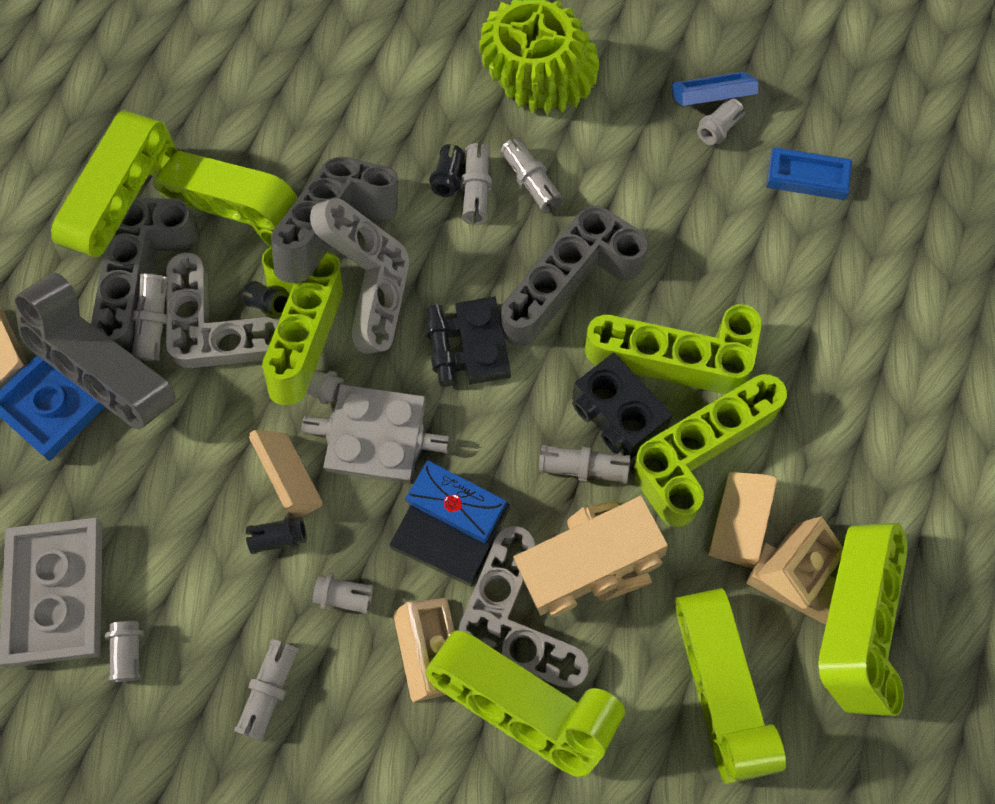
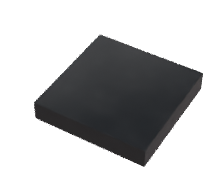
[390,503,510,587]

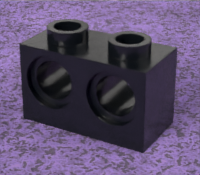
[572,352,673,460]

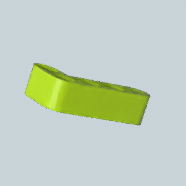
[51,110,177,257]
[153,151,298,247]
[262,246,343,406]
[585,304,762,394]
[633,374,787,527]
[818,523,908,716]
[675,588,786,784]
[426,630,626,777]

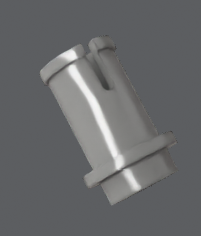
[697,98,745,145]
[307,370,344,404]
[313,573,374,615]
[105,621,144,682]

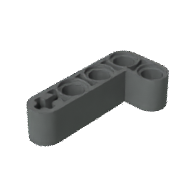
[271,157,398,283]
[91,198,200,354]
[501,206,648,346]
[14,272,176,430]

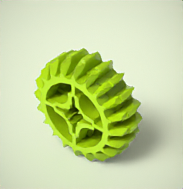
[479,0,586,96]
[498,32,599,116]

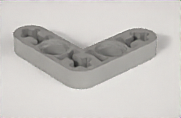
[310,198,409,354]
[166,252,280,368]
[459,526,589,691]

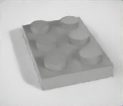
[0,518,102,668]

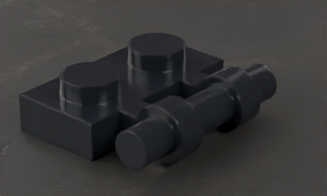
[425,296,511,387]

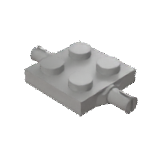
[301,385,450,484]

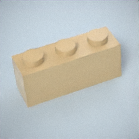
[513,496,668,617]

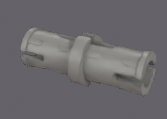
[500,137,563,213]
[461,143,492,225]
[132,274,169,362]
[539,445,631,484]
[234,639,299,742]

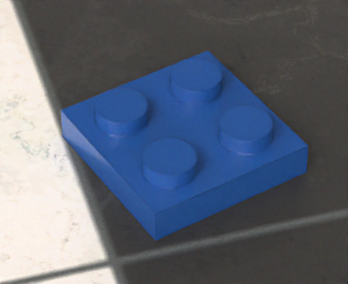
[0,356,105,461]

